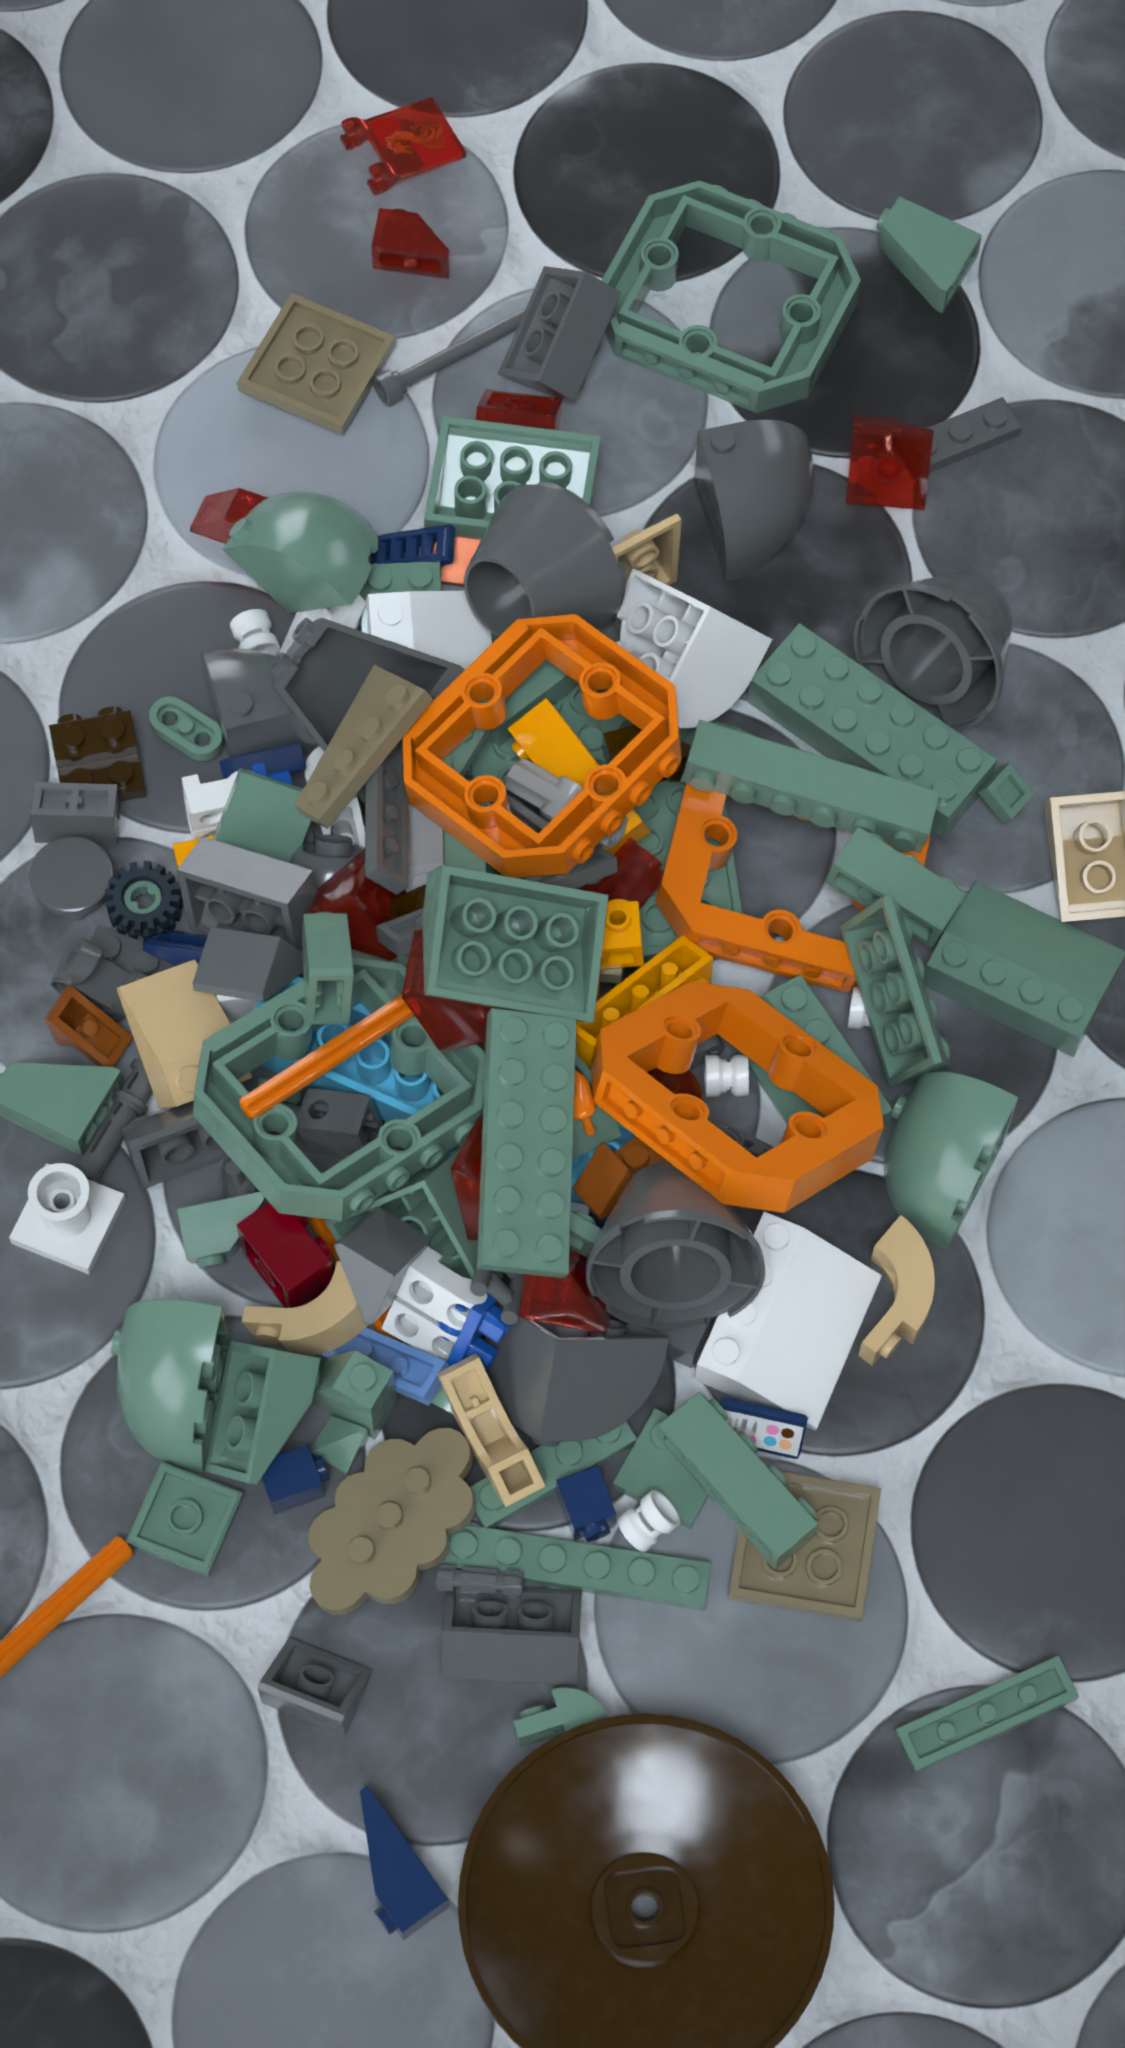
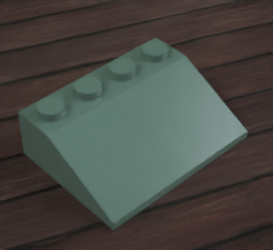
[424,416,601,545]
[422,865,608,1024]
[923,881,1125,1057]
[840,895,950,1088]

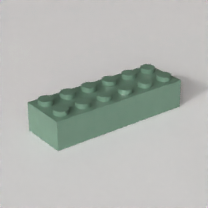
[747,623,998,839]

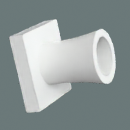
[9,1163,126,1275]

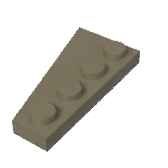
[294,664,433,829]

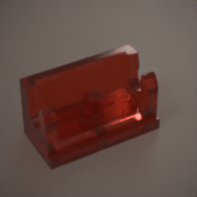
[583,837,662,910]

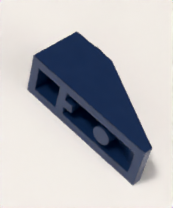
[360,1786,449,1940]

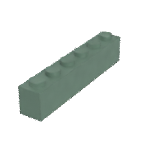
[680,720,940,853]

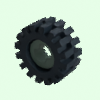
[104,861,183,942]

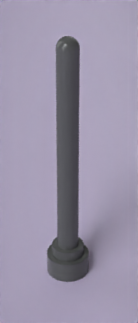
[373,307,526,406]

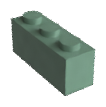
[825,827,966,948]

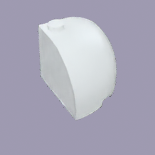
[615,568,773,728]

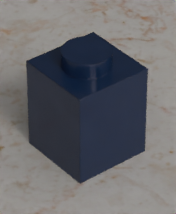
[262,1445,329,1515]
[556,1466,617,1542]

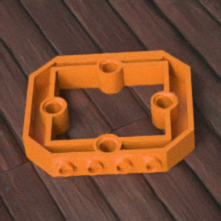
[403,614,682,878]
[655,783,931,994]
[591,981,884,1213]

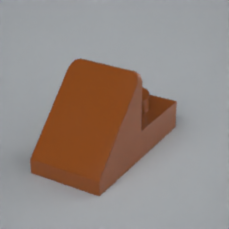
[44,985,133,1067]
[573,1136,666,1221]

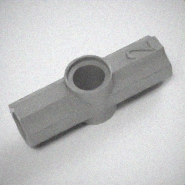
[505,758,629,850]

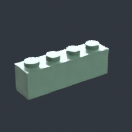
[657,1392,818,1570]

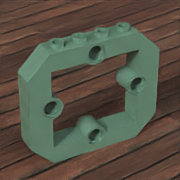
[601,180,861,413]
[193,957,485,1221]

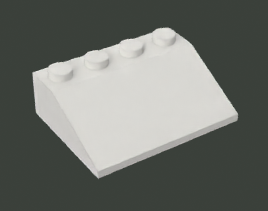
[695,1212,882,1431]

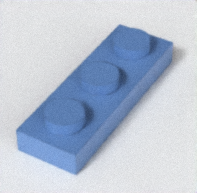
[320,1328,450,1406]

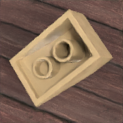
[611,514,682,585]
[1044,791,1125,922]
[116,959,252,1109]

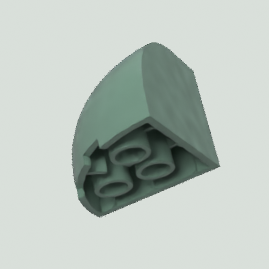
[222,492,378,614]
[884,1072,1018,1251]
[324,1142,504,1280]
[111,1299,230,1473]

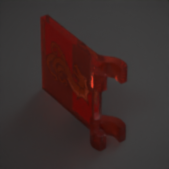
[340,97,467,195]

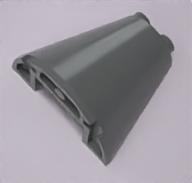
[268,618,465,803]

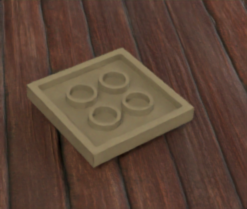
[237,293,396,435]
[728,1471,881,1622]

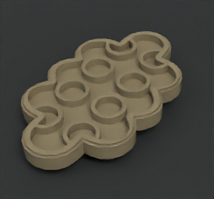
[308,1428,476,1615]

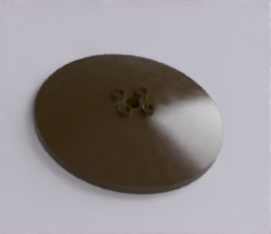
[458,1714,834,2048]

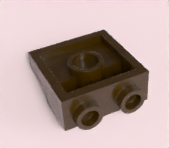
[49,706,147,802]

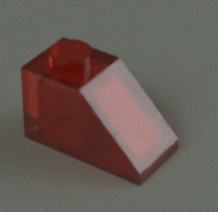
[371,208,450,279]
[190,488,268,544]

